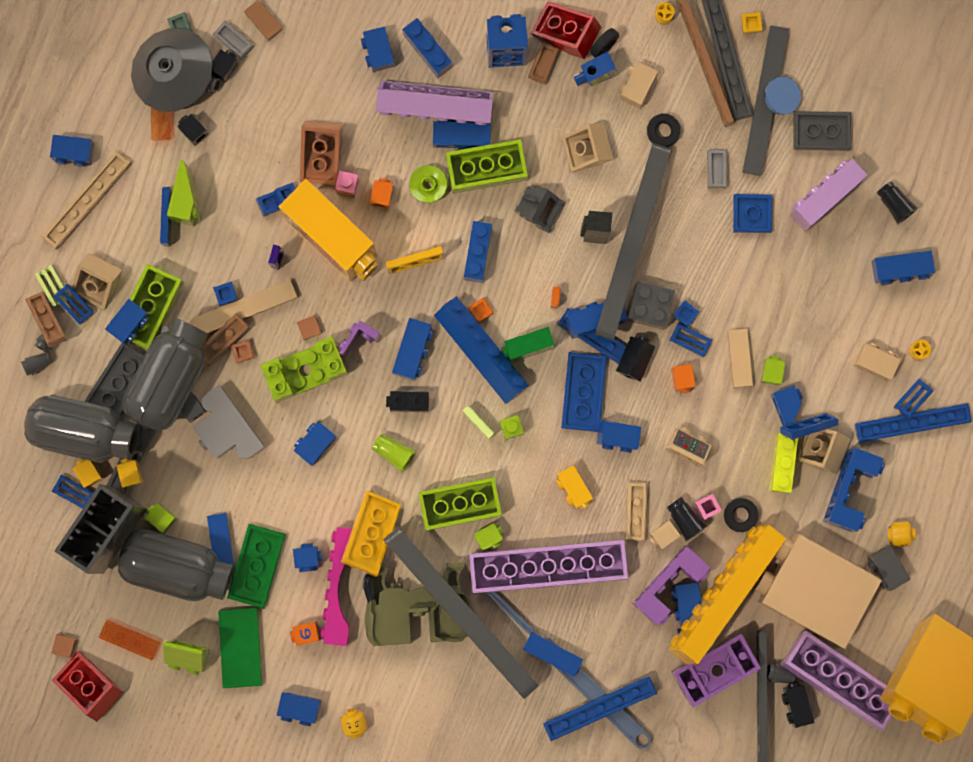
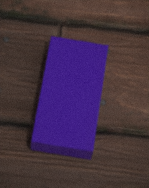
[268,244,284,270]

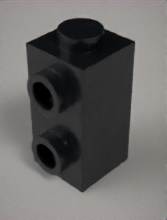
[616,336,655,382]
[386,391,429,413]
[781,682,814,728]

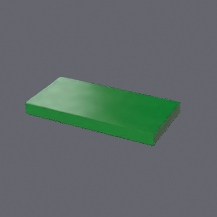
[227,524,286,609]
[218,608,262,689]

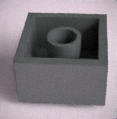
[627,281,675,330]

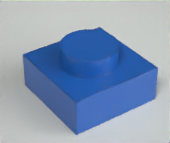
[213,282,238,306]
[672,300,699,327]

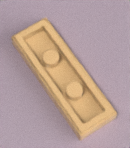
[727,329,753,388]
[625,482,647,541]

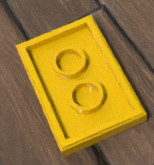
[385,246,443,274]

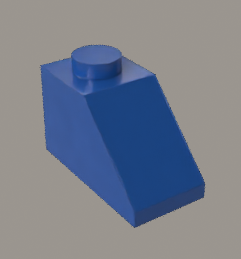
[771,385,803,426]

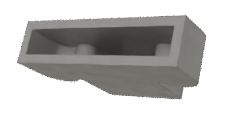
[194,385,266,459]

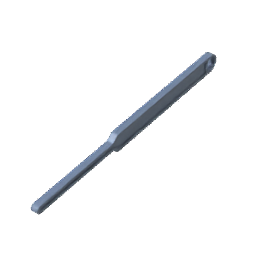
[487,592,651,749]

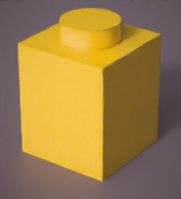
[73,459,104,489]
[116,459,143,488]

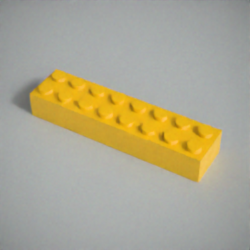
[668,524,786,664]

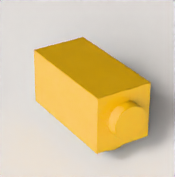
[555,465,593,510]

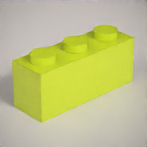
[769,433,798,494]

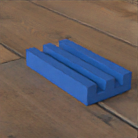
[53,283,94,325]
[669,323,712,357]
[893,379,934,420]
[51,475,94,509]

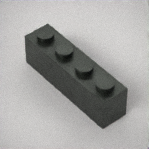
[580,211,612,244]

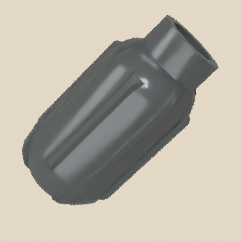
[122,318,209,431]
[24,395,140,463]
[118,529,234,602]

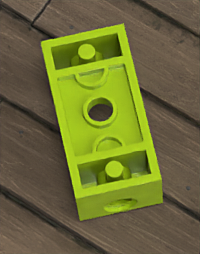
[260,336,348,403]

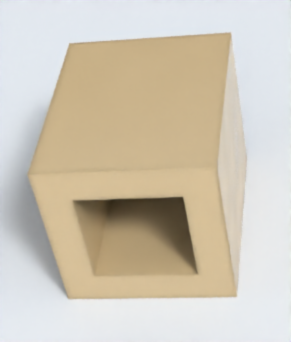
[649,520,681,549]

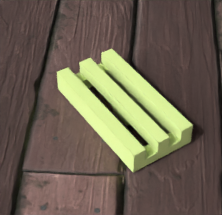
[35,265,71,308]
[462,406,494,439]

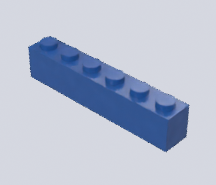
[434,296,529,404]

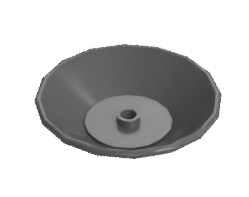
[131,28,213,112]

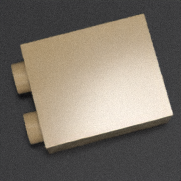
[754,534,882,649]

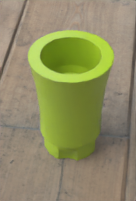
[372,434,416,473]

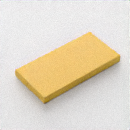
[341,490,401,577]

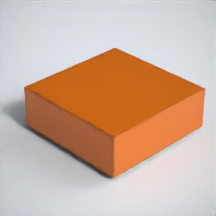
[550,287,561,309]
[468,297,494,323]

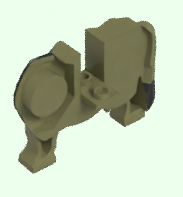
[363,562,471,646]

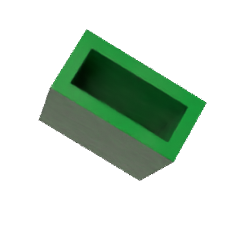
[502,327,554,363]

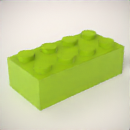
[446,139,528,194]
[130,264,184,350]
[418,477,502,531]

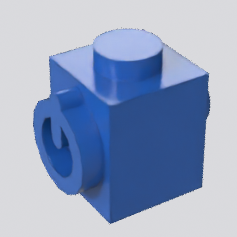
[293,543,322,572]

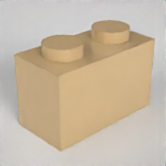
[619,62,658,109]
[853,342,901,382]

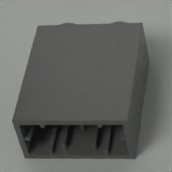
[54,484,147,574]

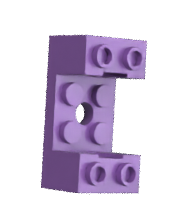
[632,546,710,625]
[671,633,761,707]

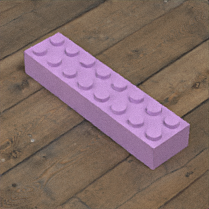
[469,540,628,594]

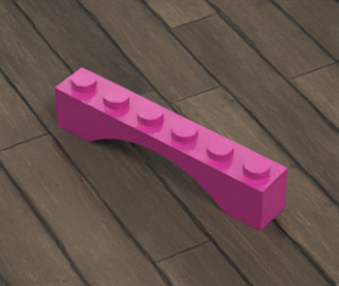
[321,527,352,646]

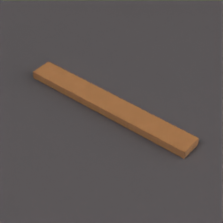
[676,0,734,127]

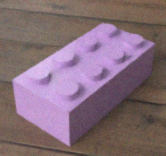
[790,158,868,232]

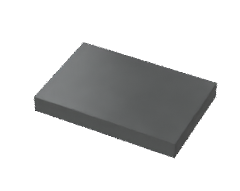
[793,111,851,151]

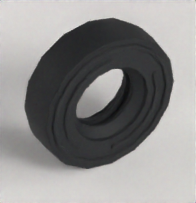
[590,28,619,58]
[647,113,681,147]
[724,498,758,533]

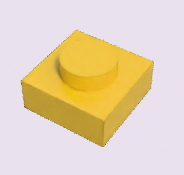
[741,12,763,34]

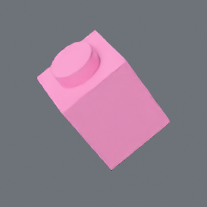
[335,171,359,197]
[693,494,722,520]

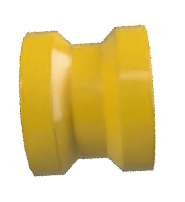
[655,2,675,25]
[909,340,931,360]

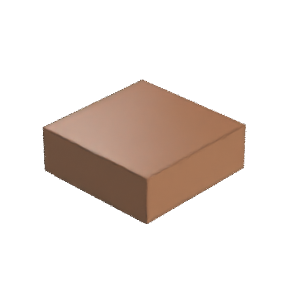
[297,315,322,340]
[231,340,255,364]
[51,634,76,658]

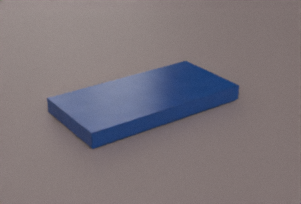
[561,352,607,432]

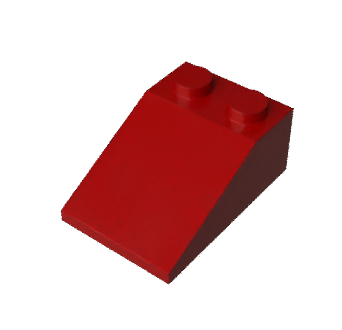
[531,1,602,59]
[52,651,123,722]

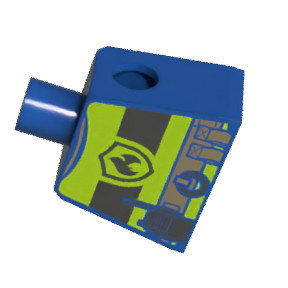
[573,52,619,86]

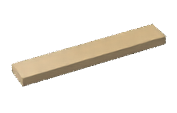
[41,151,131,250]
[185,280,298,334]

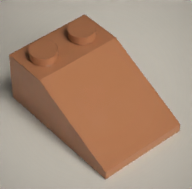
[300,121,343,185]

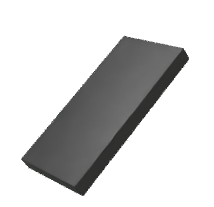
[84,343,145,416]

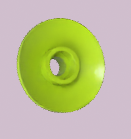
[409,165,447,203]

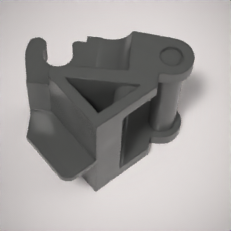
[514,186,566,233]

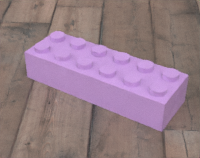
[376,80,494,125]
[781,631,892,731]

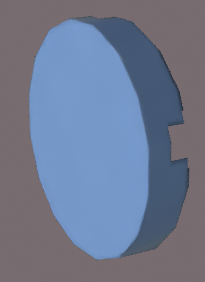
[765,77,801,115]

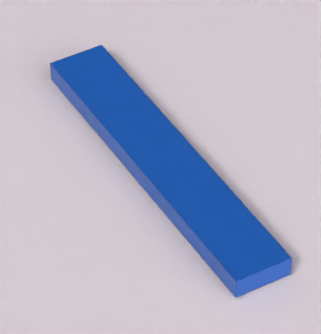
[854,403,972,443]
[543,676,657,741]

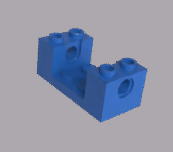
[486,14,528,68]
[823,448,885,532]

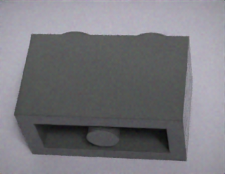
[868,546,911,591]

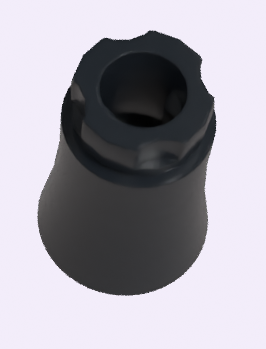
[877,181,918,225]
[667,497,708,542]

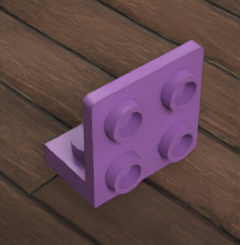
[338,321,381,358]

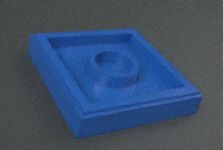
[733,194,772,233]

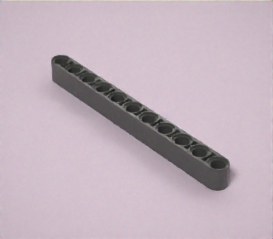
[595,143,671,340]
[383,527,538,699]

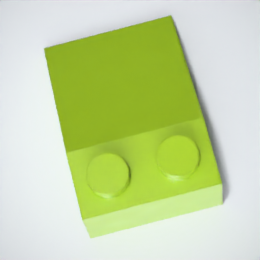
[167,160,200,227]
[163,640,210,675]

